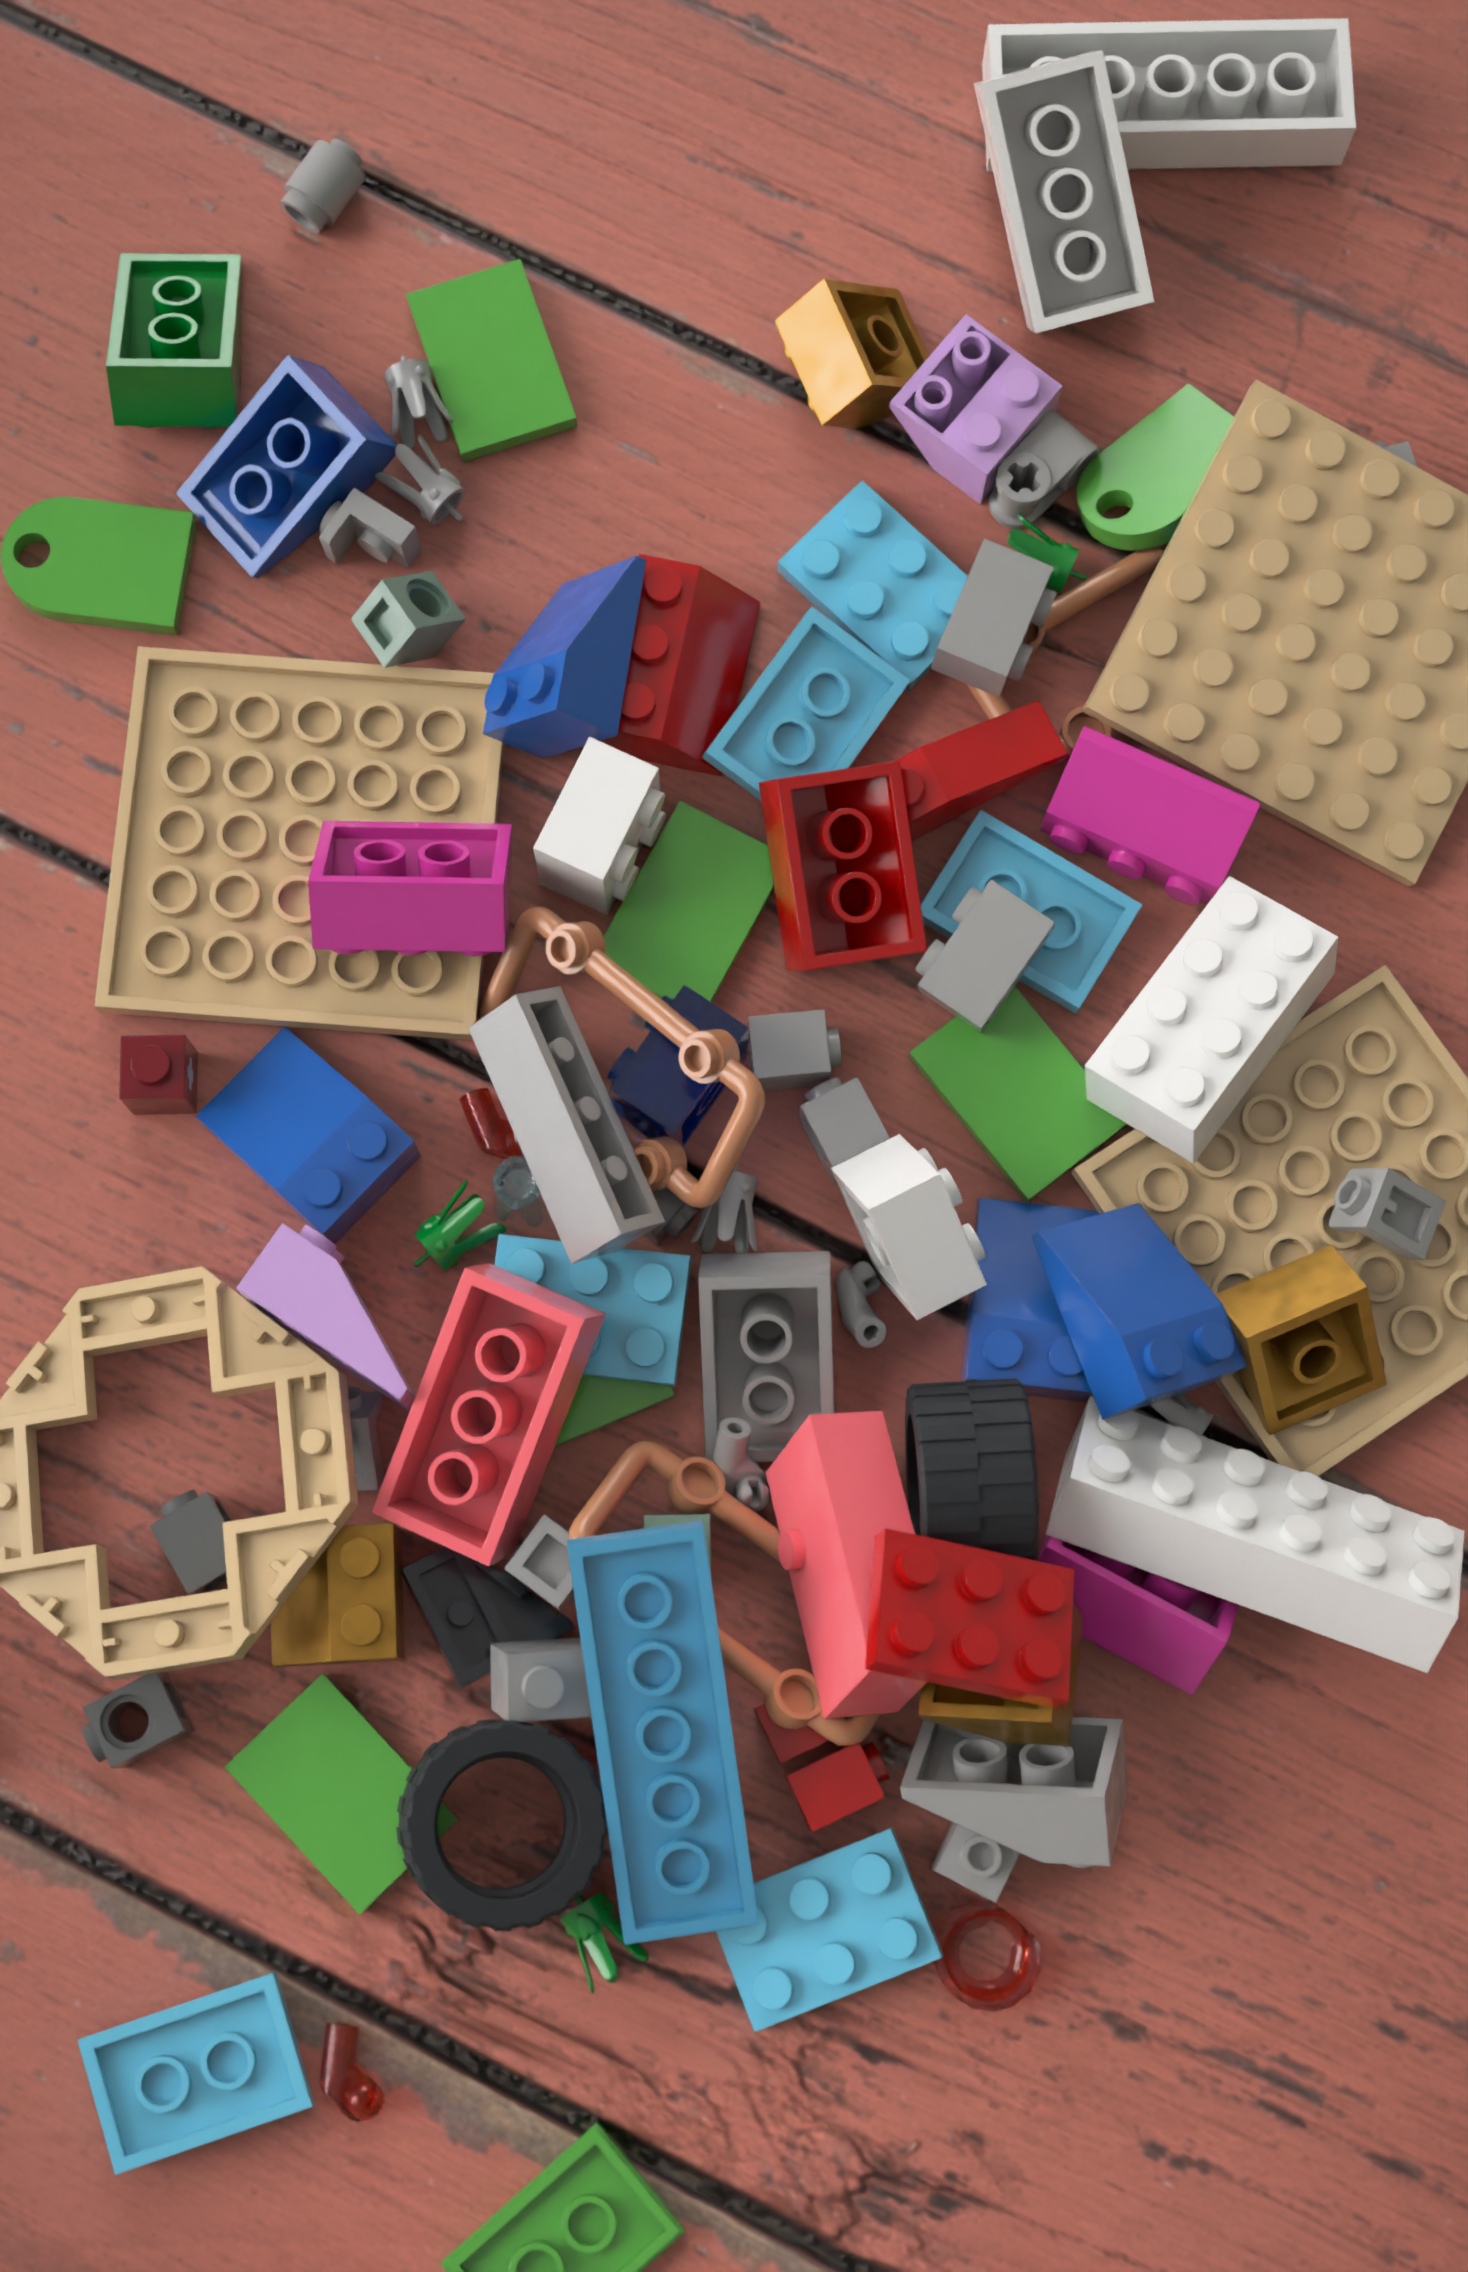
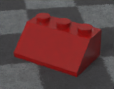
[600,553,760,777]
[759,761,927,971]

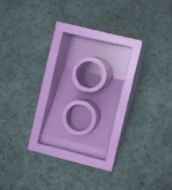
[236,1223,415,1412]

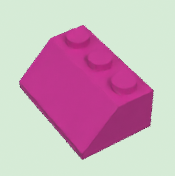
[1040,726,1261,905]
[308,821,512,956]
[1037,1534,1239,1695]

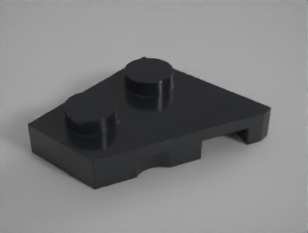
[400,1547,575,1690]

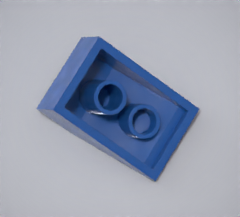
[176,355,397,579]
[483,555,646,759]
[195,1027,421,1244]
[961,1198,1099,1402]
[1031,1203,1248,1420]

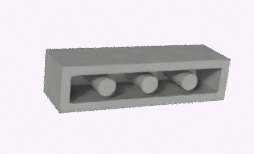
[468,986,665,1264]

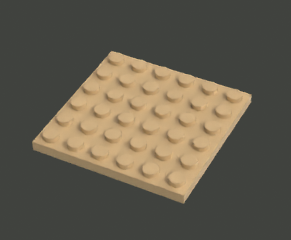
[1082,379,1468,887]
[94,646,504,1041]
[1071,965,1468,1476]

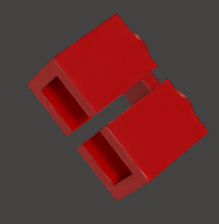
[754,1703,890,1832]

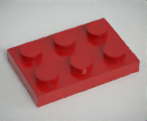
[865,1528,1074,1708]

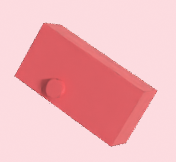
[371,1263,606,1566]
[765,1411,927,1719]

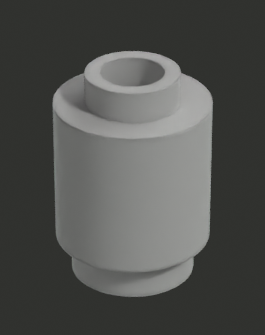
[280,139,366,234]

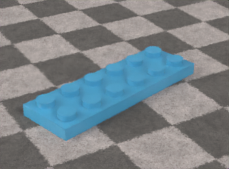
[567,1520,759,1945]

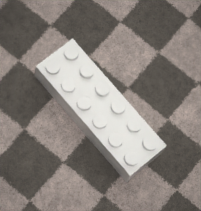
[982,18,1356,172]
[1046,1396,1465,1673]

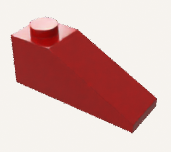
[893,700,1069,842]

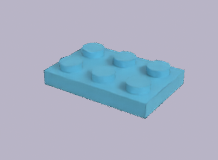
[777,480,968,692]
[702,606,911,801]
[921,809,1142,1014]
[494,1234,692,1387]
[716,1827,944,2032]
[77,1971,316,2175]

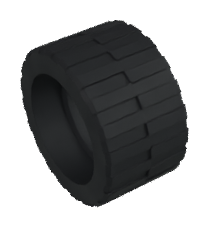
[905,1378,1039,1561]
[396,1719,608,1931]

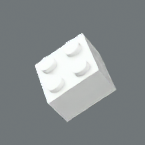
[533,737,666,915]
[831,1134,987,1320]

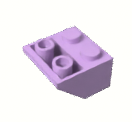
[889,314,1062,505]

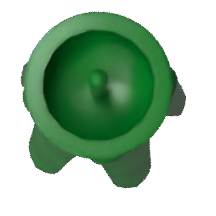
[1007,513,1088,594]
[414,1179,507,1272]
[560,1891,649,1994]

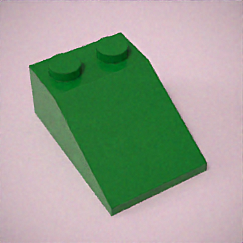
[106,253,242,428]

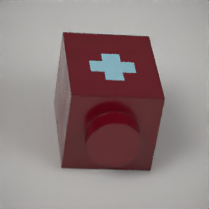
[119,1035,198,1115]

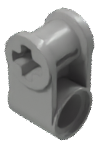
[988,410,1100,529]

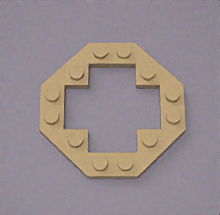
[0,1266,359,1680]

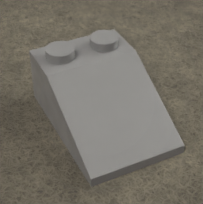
[698,1251,834,1462]
[901,1717,1128,1868]

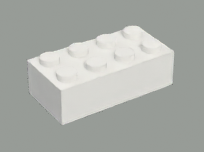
[974,50,1154,333]
[1085,876,1338,1164]

